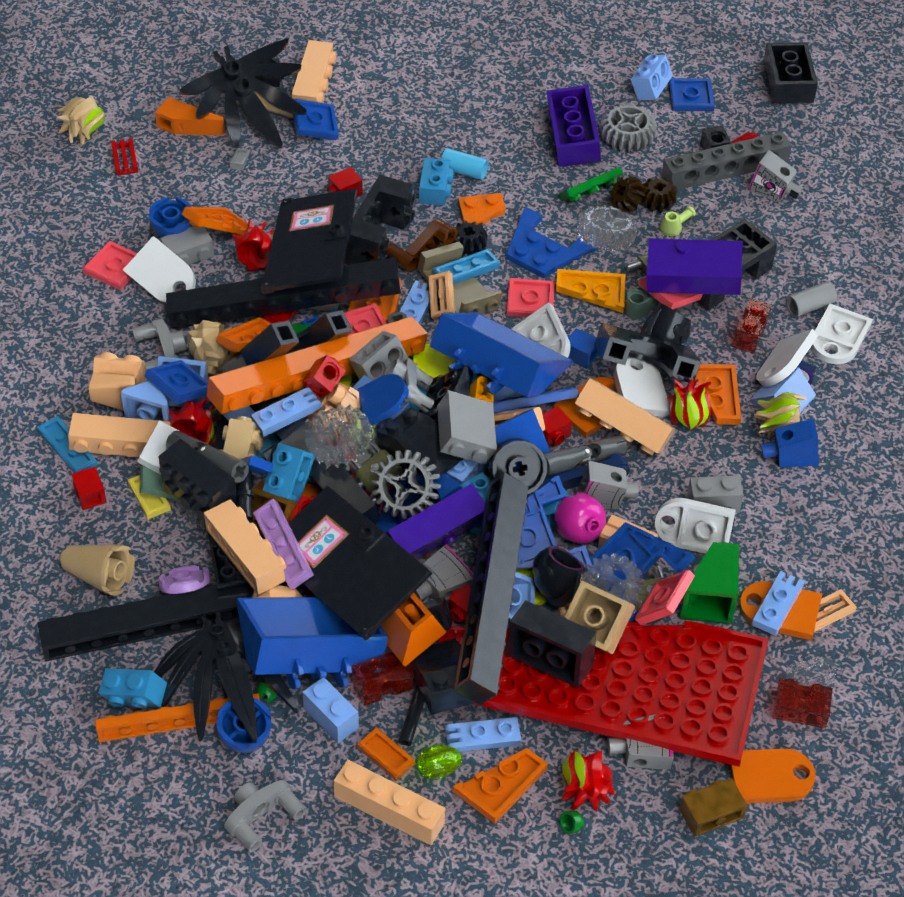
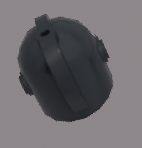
[640,303,691,345]
[532,546,585,607]

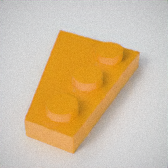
[556,269,626,313]

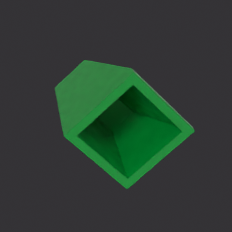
[680,542,739,624]

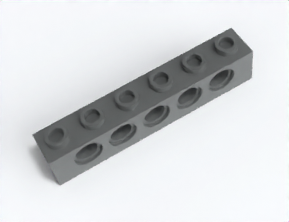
[661,132,792,190]

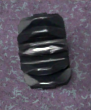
[454,221,488,257]

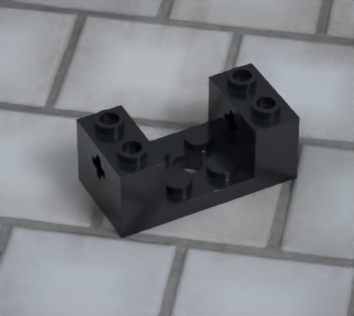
[345,175,415,265]
[697,219,777,310]

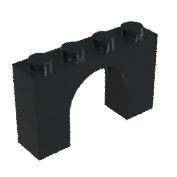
[240,310,352,366]
[594,323,701,383]

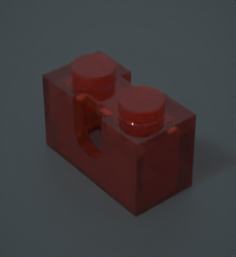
[732,298,772,354]
[352,652,413,706]
[772,678,833,729]

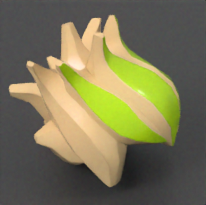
[57,95,105,145]
[754,392,807,439]

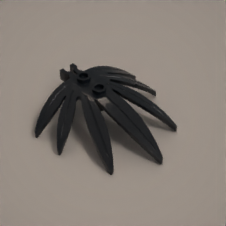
[180,38,307,148]
[154,611,298,743]

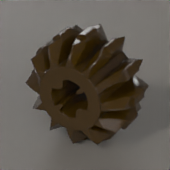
[609,175,646,213]
[641,177,677,213]

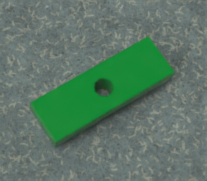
[558,167,623,203]

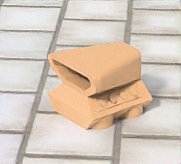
[89,352,147,411]

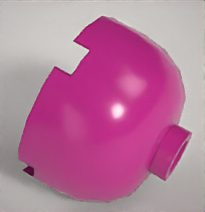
[555,492,606,544]

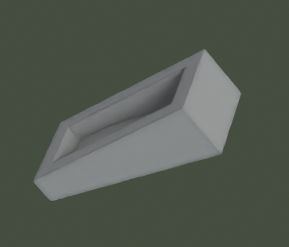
[230,148,250,171]

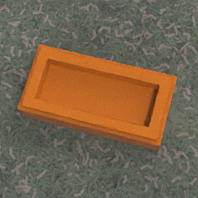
[357,727,415,781]

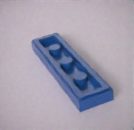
[493,386,579,413]

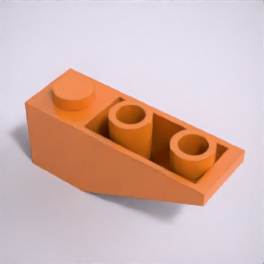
[155,97,225,135]

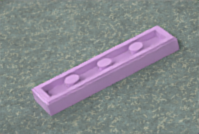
[253,498,314,590]

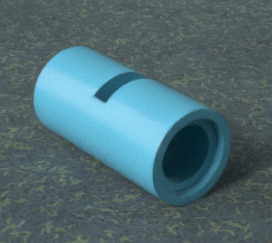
[441,148,489,180]

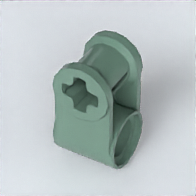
[625,285,660,320]

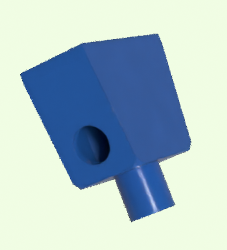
[761,418,819,467]

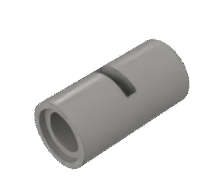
[785,281,837,318]

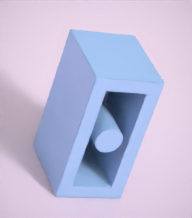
[303,678,359,743]

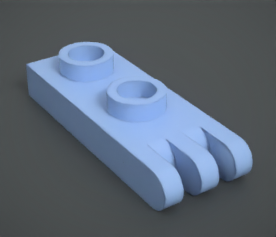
[400,280,430,324]
[251,387,322,437]
[752,571,805,636]
[445,717,521,753]

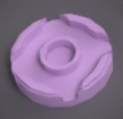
[158,565,211,594]

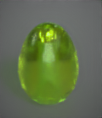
[418,745,463,779]

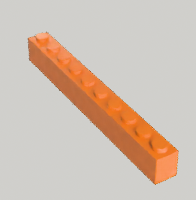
[206,317,428,414]

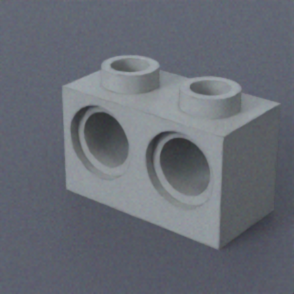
[349,331,408,380]

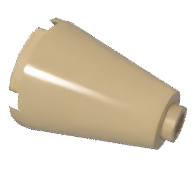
[60,544,135,596]

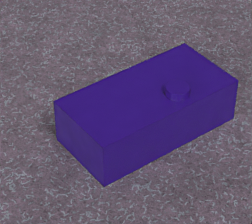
[546,85,601,166]
[647,239,743,295]
[386,484,485,560]

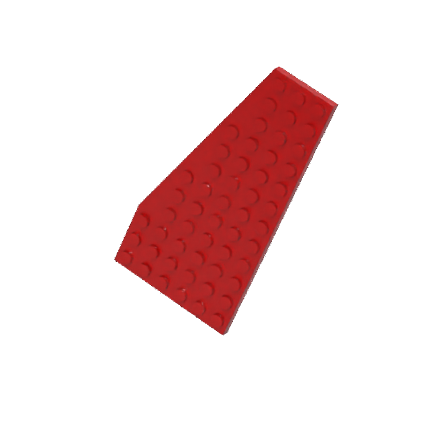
[438,621,769,767]

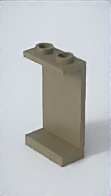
[418,242,502,315]

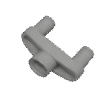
[132,318,187,370]
[384,358,434,413]
[224,780,307,853]

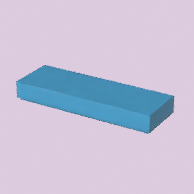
[432,249,501,285]
[37,416,98,473]

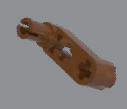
[387,218,458,273]

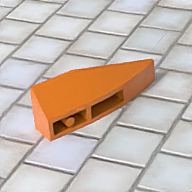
[381,593,446,666]

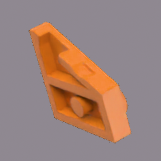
[458,193,506,225]

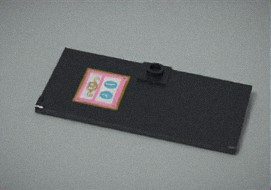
[261,188,357,294]
[288,485,432,640]

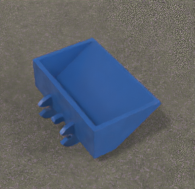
[429,312,573,397]
[236,597,388,689]

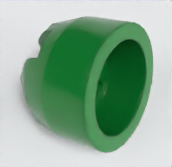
[256,682,277,703]
[560,810,584,834]

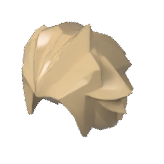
[187,320,232,377]

